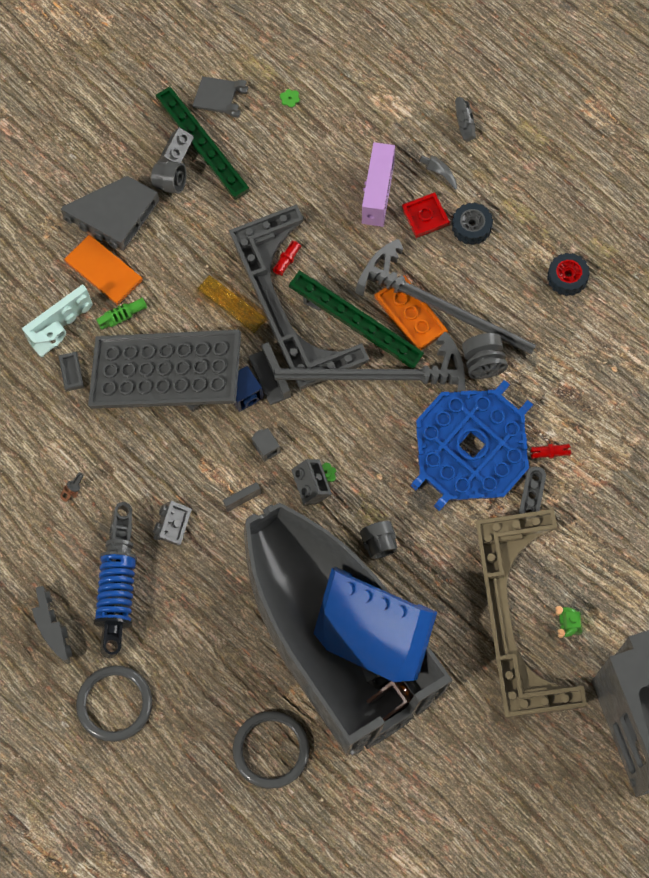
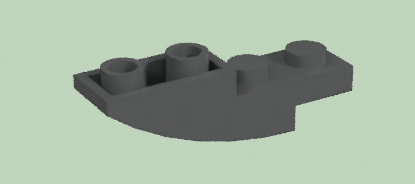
[32,586,73,664]

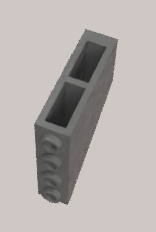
[61,176,159,251]

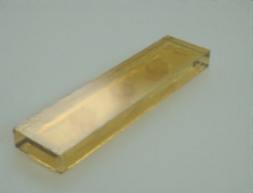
[198,275,266,333]

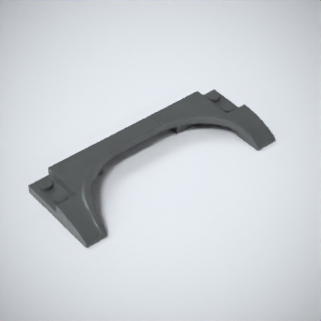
[229,204,369,390]

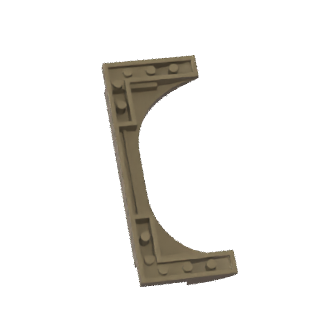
[476,509,587,718]

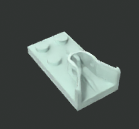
[22,284,93,357]

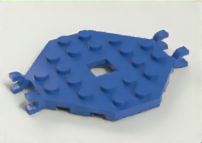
[410,380,533,511]

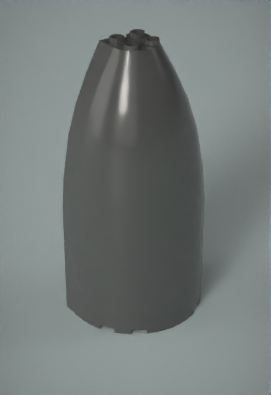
[244,503,453,756]

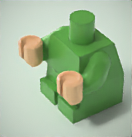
[555,606,583,638]

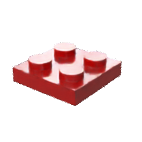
[402,192,450,238]

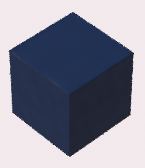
[234,366,264,412]

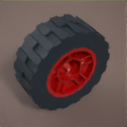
[547,253,590,296]

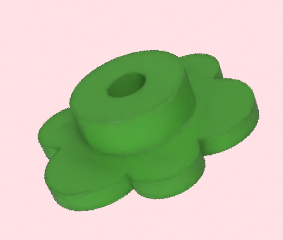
[280,89,300,108]
[322,462,336,482]

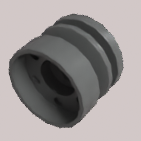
[462,333,508,379]

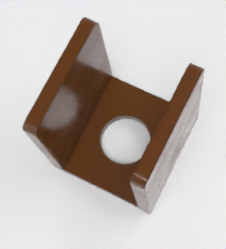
[366,681,414,722]

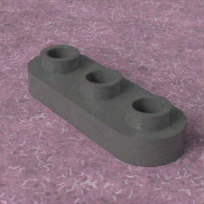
[519,467,546,514]

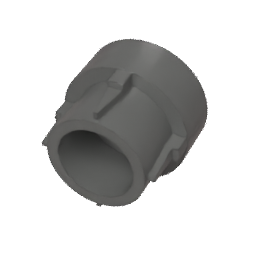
[151,161,187,194]
[360,521,398,559]

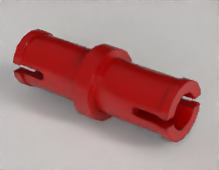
[272,241,301,276]
[530,444,571,459]

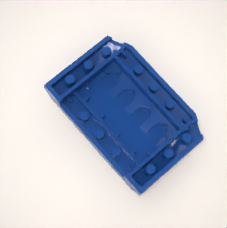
[314,567,437,682]

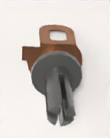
[60,472,84,502]

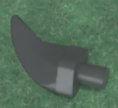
[419,155,457,189]

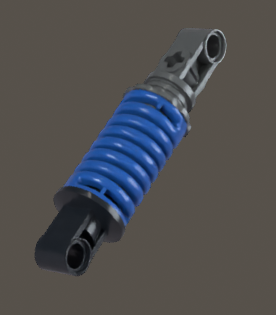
[93,502,137,658]

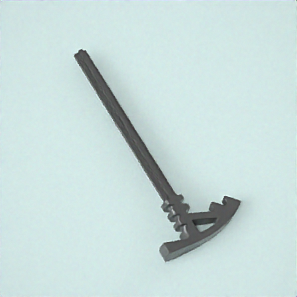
[355,239,536,354]
[274,332,466,392]

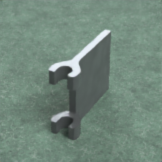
[192,76,248,118]

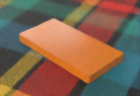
[64,234,143,306]
[374,275,448,350]

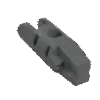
[455,96,476,142]

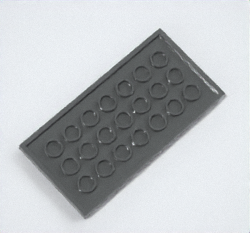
[88,330,241,409]

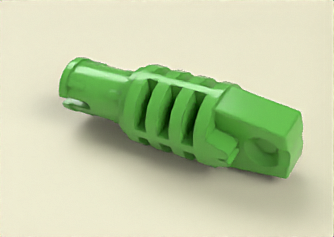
[96,297,147,330]

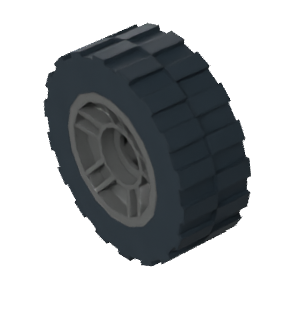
[452,202,493,245]

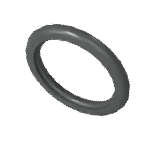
[76,665,153,742]
[233,711,310,789]

